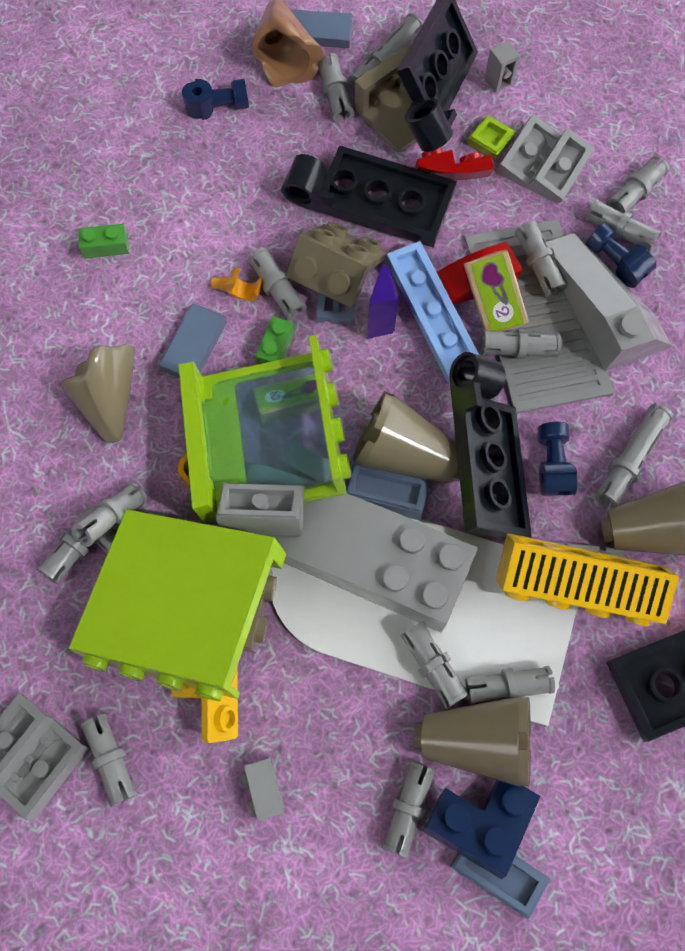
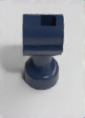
[182,79,249,120]
[586,222,657,288]
[537,421,578,496]

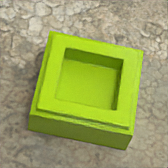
[467,115,516,161]

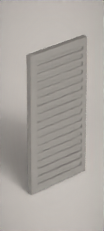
[465,219,614,414]

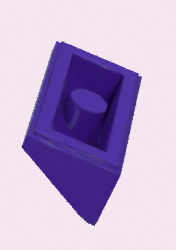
[367,265,399,339]

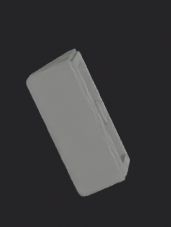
[216,483,304,537]

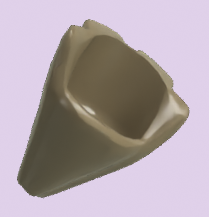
[61,344,135,443]

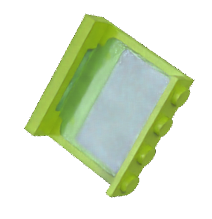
[178,334,351,523]

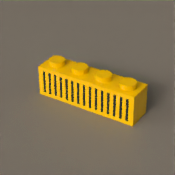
[495,533,679,626]

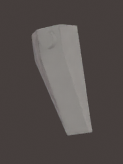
[546,233,672,371]

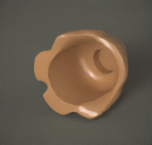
[251,0,323,87]

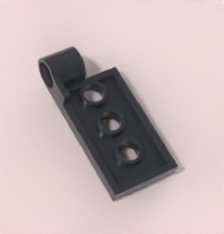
[397,0,478,152]
[281,145,457,248]
[449,352,532,538]
[606,630,685,742]

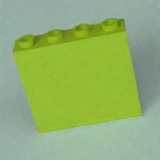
[69,509,286,702]

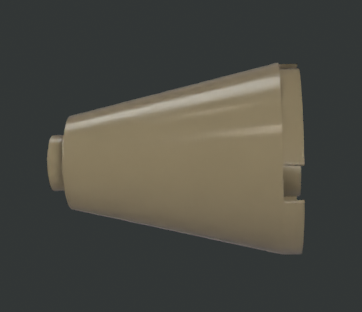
[353,391,459,483]
[601,481,685,556]
[414,696,531,787]

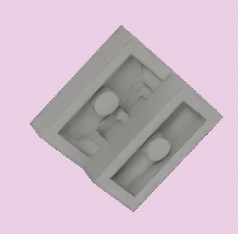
[495,114,595,203]
[0,693,90,822]

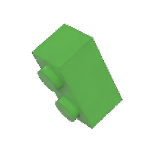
[78,223,129,259]
[255,316,295,365]

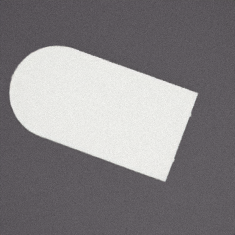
[271,518,579,727]

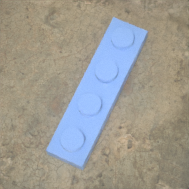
[386,241,479,384]

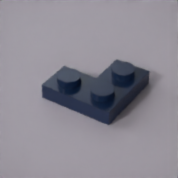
[423,780,541,879]

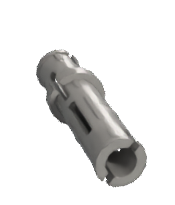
[348,13,423,92]
[595,403,673,508]

